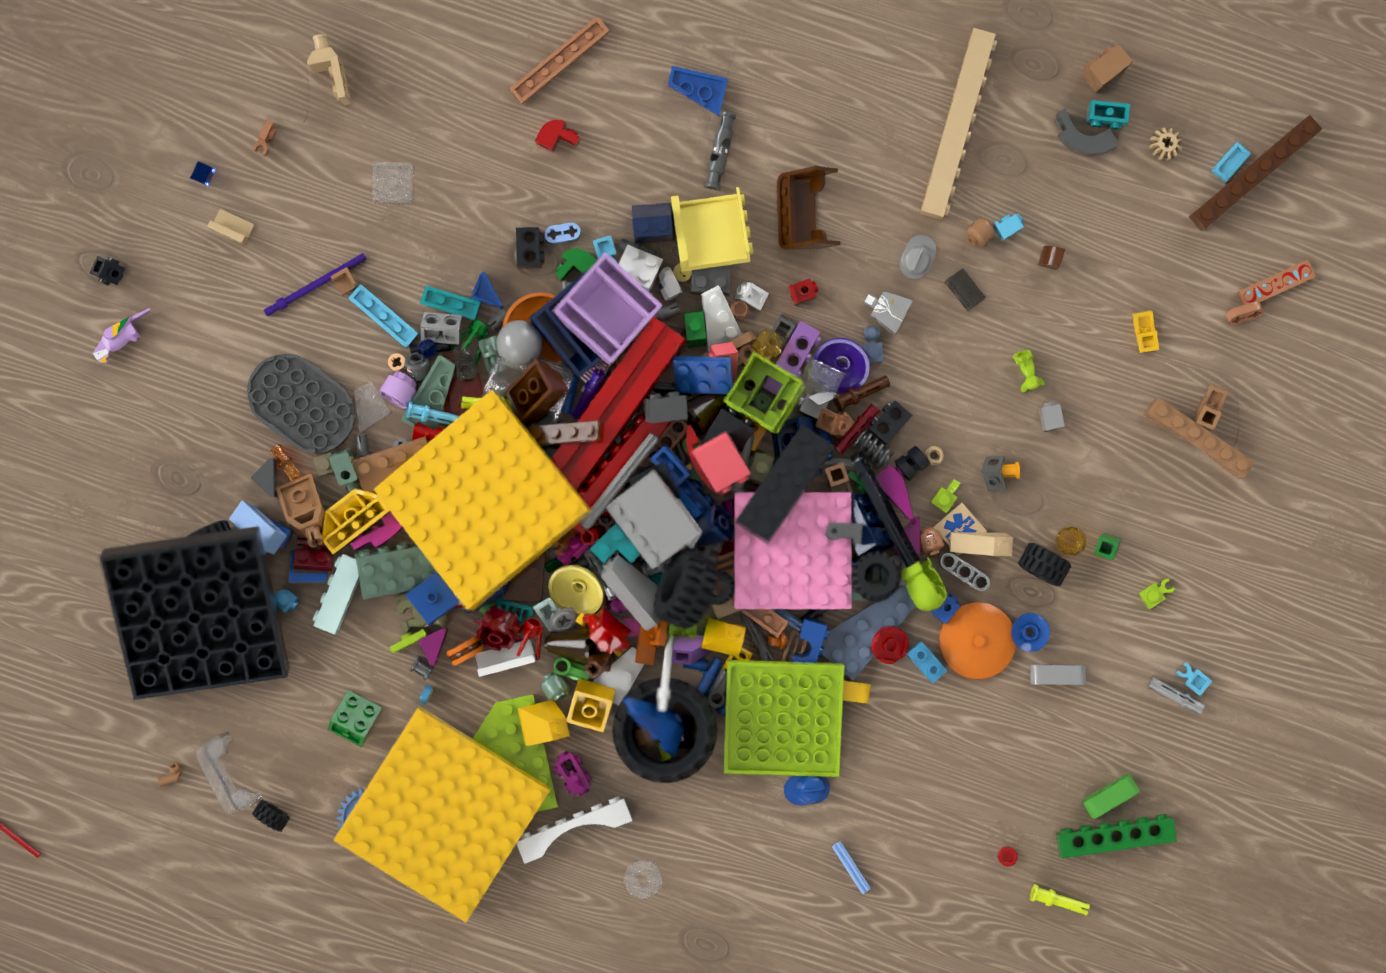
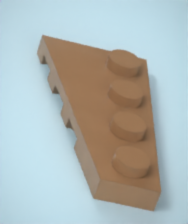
[352,436,428,493]

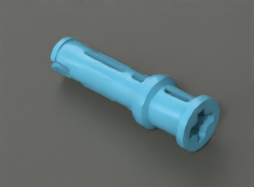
[405,401,460,425]

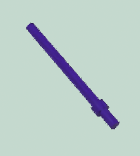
[264,253,367,317]

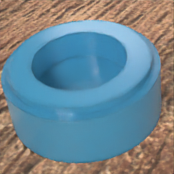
[419,685,434,705]

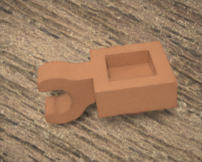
[253,120,277,156]

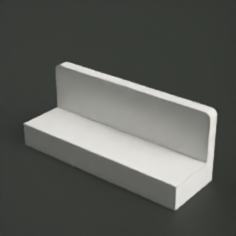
[475,639,536,677]

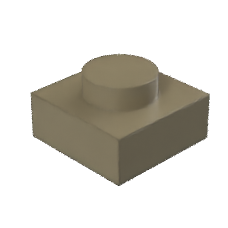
[313,452,334,477]

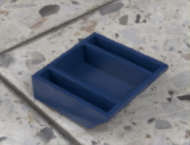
[528,269,602,378]

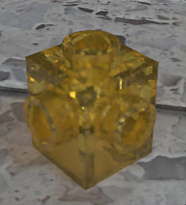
[750,328,784,361]

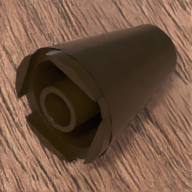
[686,394,728,435]
[544,627,598,664]

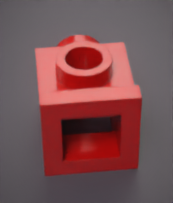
[788,279,819,306]

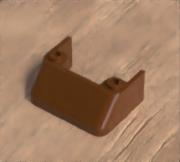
[777,166,840,250]

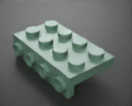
[355,542,436,599]

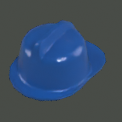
[784,776,830,805]

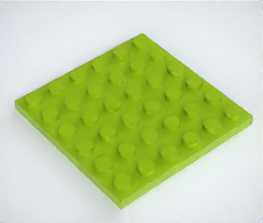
[724,660,844,777]

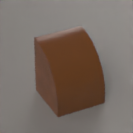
[1038,246,1065,270]

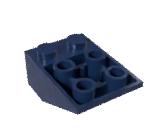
[851,493,894,556]

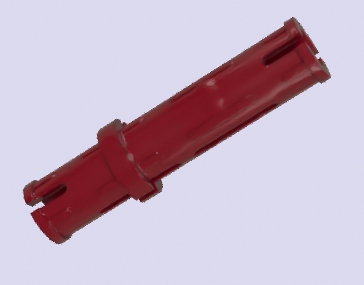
[834,403,880,455]

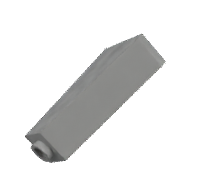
[600,555,660,631]

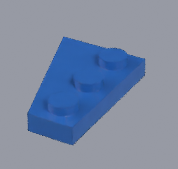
[668,66,728,116]

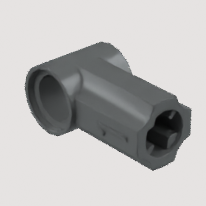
[707,668,727,708]

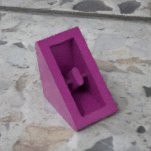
[418,628,448,666]

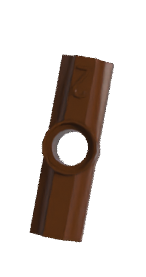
[585,651,615,678]

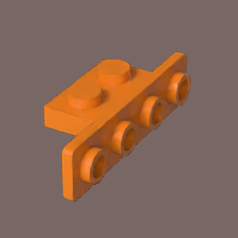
[635,620,669,665]

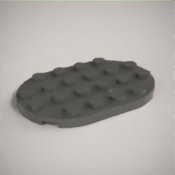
[247,354,355,453]

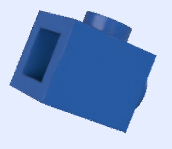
[929,593,961,624]

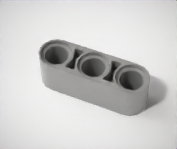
[938,553,990,591]
[1030,664,1086,685]

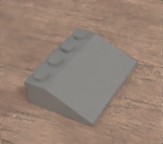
[606,470,702,569]

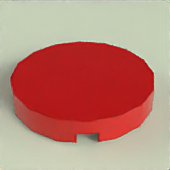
[871,626,909,664]

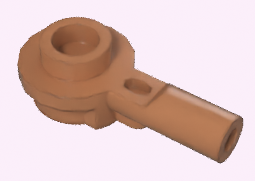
[730,300,749,319]

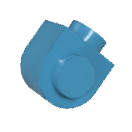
[275,589,300,613]

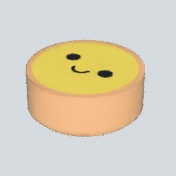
[673,263,692,283]

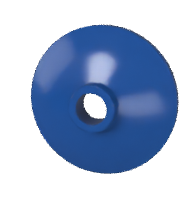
[1011,613,1050,652]

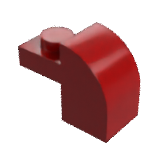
[535,120,580,152]

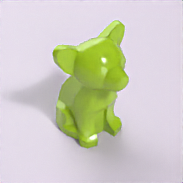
[1012,350,1045,393]

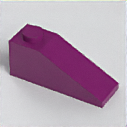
[877,464,916,525]

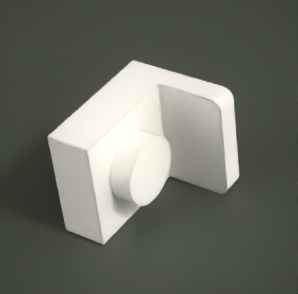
[735,282,769,310]

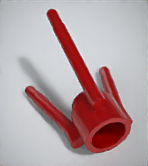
[515,618,544,661]

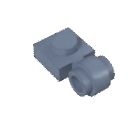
[862,326,883,363]

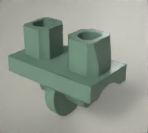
[478,335,507,375]

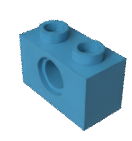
[906,641,947,683]

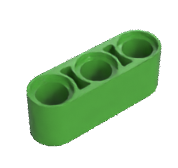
[1082,774,1140,819]

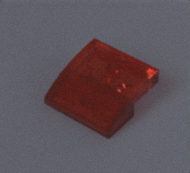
[444,373,484,416]

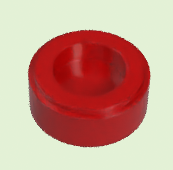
[997,846,1018,867]

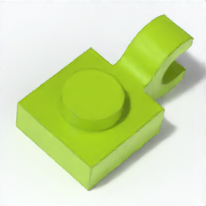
[930,479,961,513]

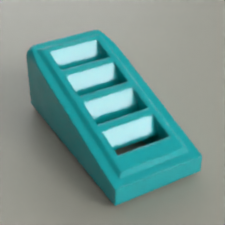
[496,599,534,625]

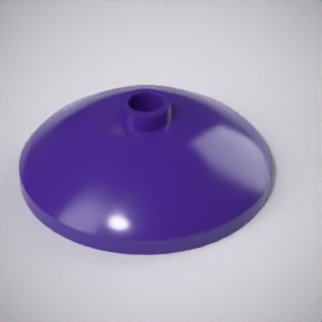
[813,338,870,393]

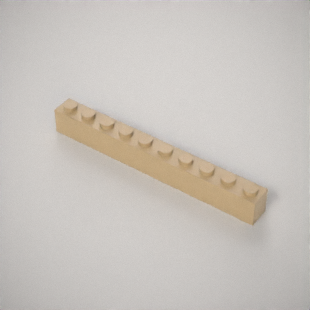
[920,28,997,220]

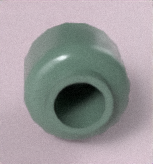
[541,672,569,702]

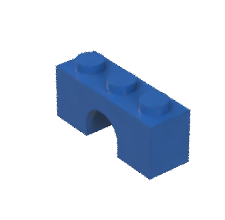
[791,616,830,663]

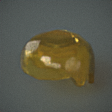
[1055,526,1087,556]

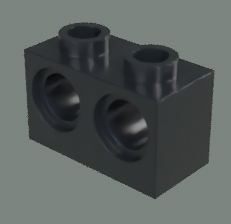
[516,227,544,268]
[869,401,912,445]

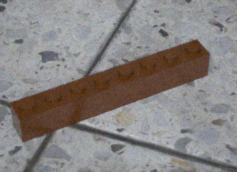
[1189,115,1322,231]

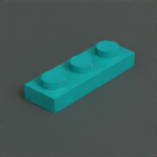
[420,286,481,321]

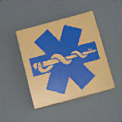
[932,502,987,556]

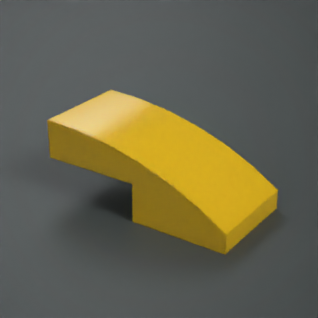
[1132,310,1159,353]

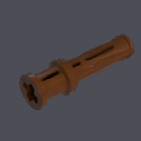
[833,375,890,411]

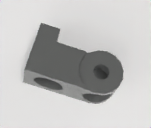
[826,522,862,545]

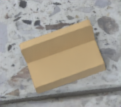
[207,209,254,245]

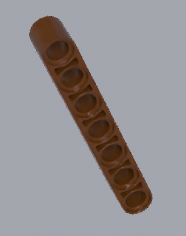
[596,420,687,527]

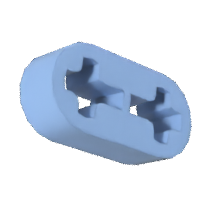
[545,223,581,244]

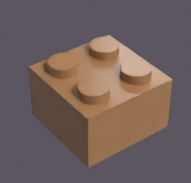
[1082,44,1133,93]

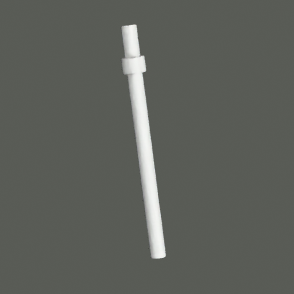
[657,624,675,711]

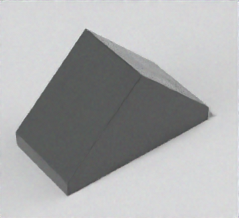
[251,458,277,497]

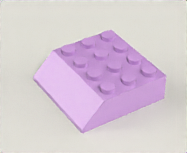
[553,253,663,364]

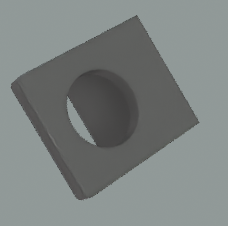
[981,456,1007,491]

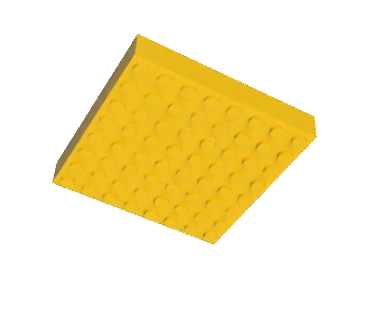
[374,390,592,611]
[334,706,550,922]

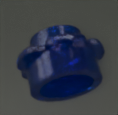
[418,339,436,357]

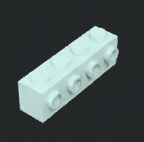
[313,554,359,635]

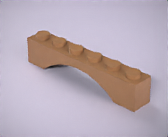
[1144,398,1255,479]

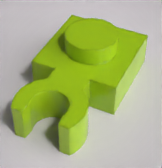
[1138,578,1175,609]

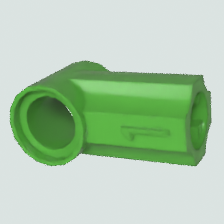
[554,657,589,681]

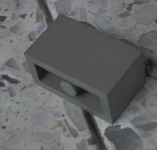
[643,392,688,423]

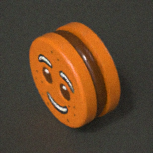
[446,635,484,666]

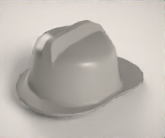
[900,235,937,279]

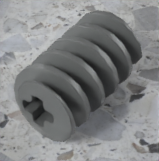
[852,428,895,469]

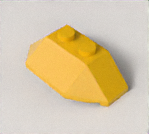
[321,489,390,554]

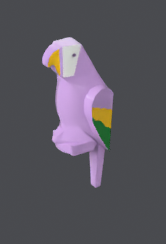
[93,308,151,364]

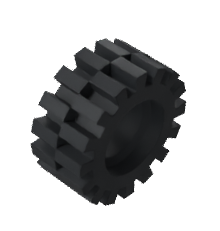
[710,570,735,605]
[252,800,290,832]

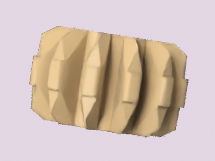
[1149,127,1183,160]

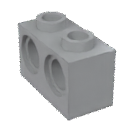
[421,312,462,345]

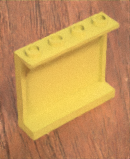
[671,187,753,271]

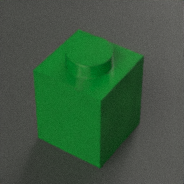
[1094,533,1122,560]

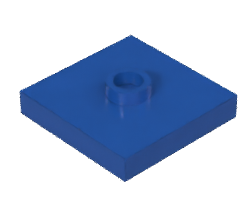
[406,572,458,626]

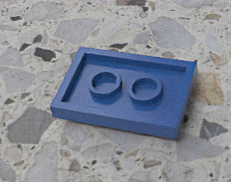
[673,356,734,394]

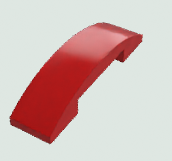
[686,424,723,496]

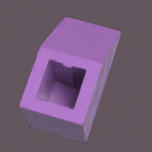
[672,633,711,665]

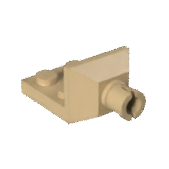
[307,34,351,106]

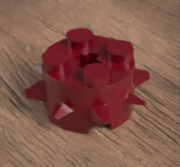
[473,606,523,651]

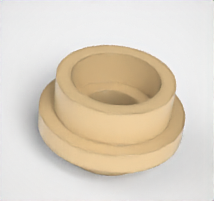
[924,446,944,465]

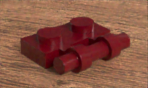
[293,538,334,571]

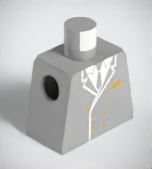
[864,291,913,335]

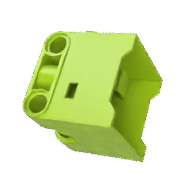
[724,352,806,434]

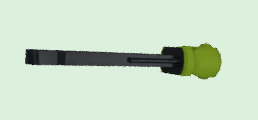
[850,451,947,611]

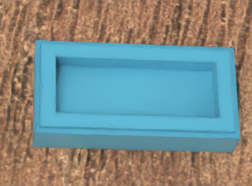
[1211,141,1251,183]

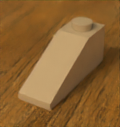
[950,532,1013,556]

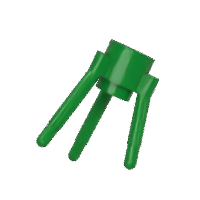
[450,319,489,369]

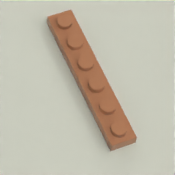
[510,16,610,104]

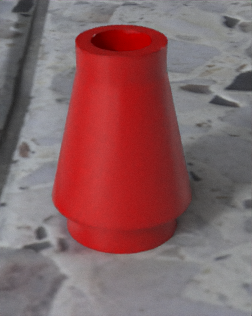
[580,525,605,546]

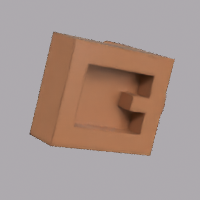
[816,408,850,435]

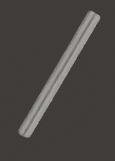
[580,434,658,529]

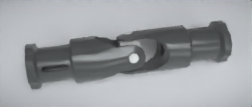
[704,111,736,190]

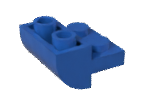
[677,479,715,520]

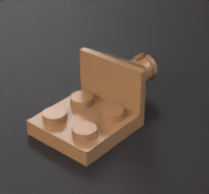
[276,473,326,547]

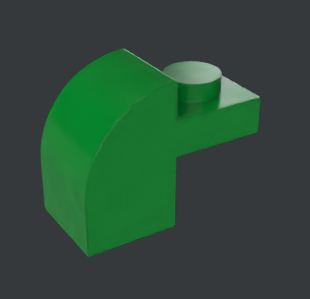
[555,248,597,282]

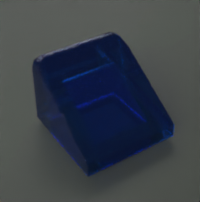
[190,161,216,187]

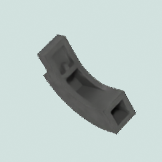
[1055,109,1119,156]

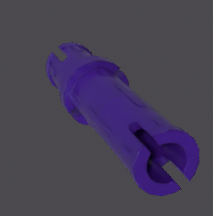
[571,369,605,420]

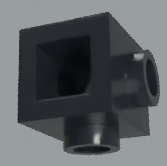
[90,256,125,286]

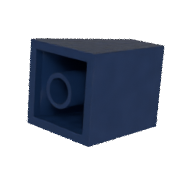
[632,203,673,244]

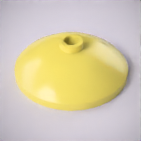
[548,565,604,616]

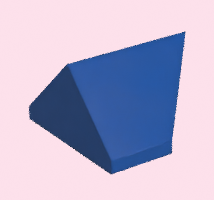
[471,271,504,309]

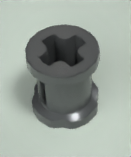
[410,656,435,681]

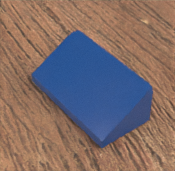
[650,445,692,487]

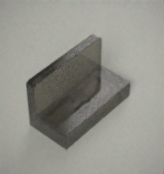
[944,269,985,312]

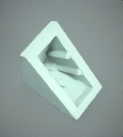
[533,597,564,632]

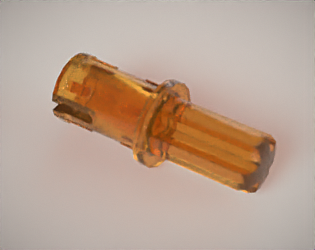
[270,444,300,481]

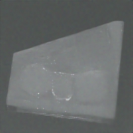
[800,358,845,393]
[354,380,392,433]

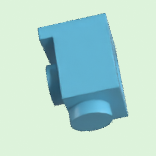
[993,214,1024,241]

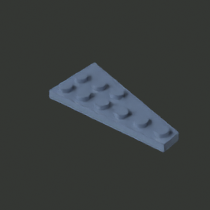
[809,585,916,680]

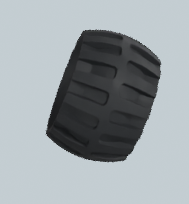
[612,678,717,783]

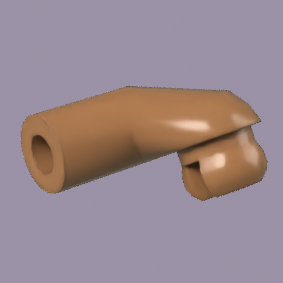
[158,762,182,787]

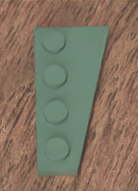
[400,354,456,430]

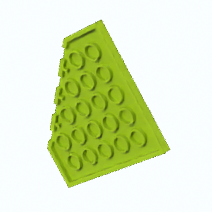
[473,694,558,812]

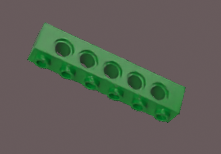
[1056,814,1177,859]

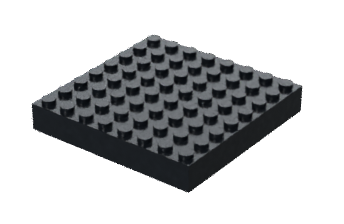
[99,526,290,700]

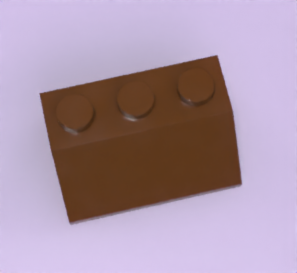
[505,358,569,424]

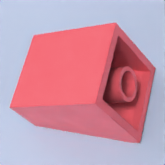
[692,432,752,494]

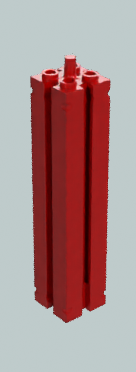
[551,316,687,491]

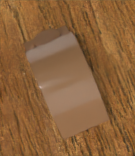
[1195,384,1229,430]
[824,462,853,494]

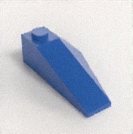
[624,698,685,757]

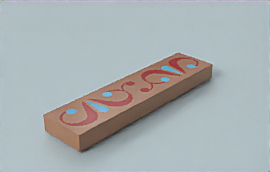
[1237,260,1316,305]

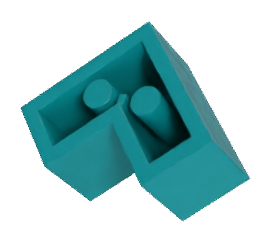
[590,523,641,564]

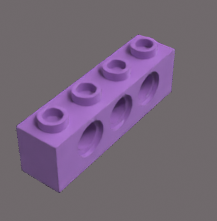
[762,321,821,397]

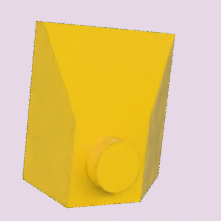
[701,617,746,657]
[517,700,570,746]

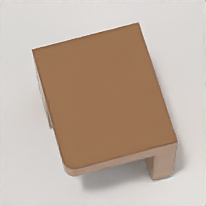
[330,267,359,296]

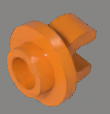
[768,631,788,650]

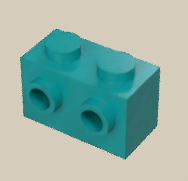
[1086,100,1130,130]

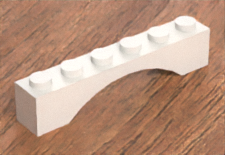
[516,796,633,864]

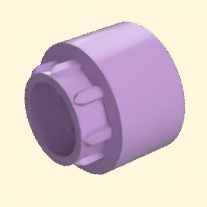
[378,371,417,409]

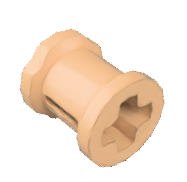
[388,353,406,372]

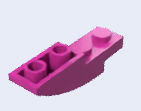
[351,511,403,550]

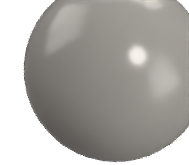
[496,320,543,366]

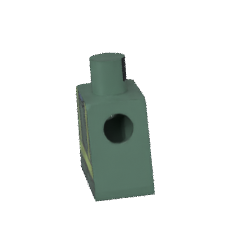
[329,447,359,493]

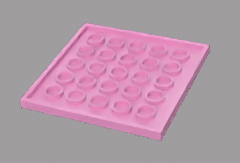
[735,492,852,609]

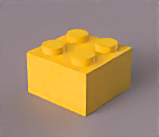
[566,678,616,732]

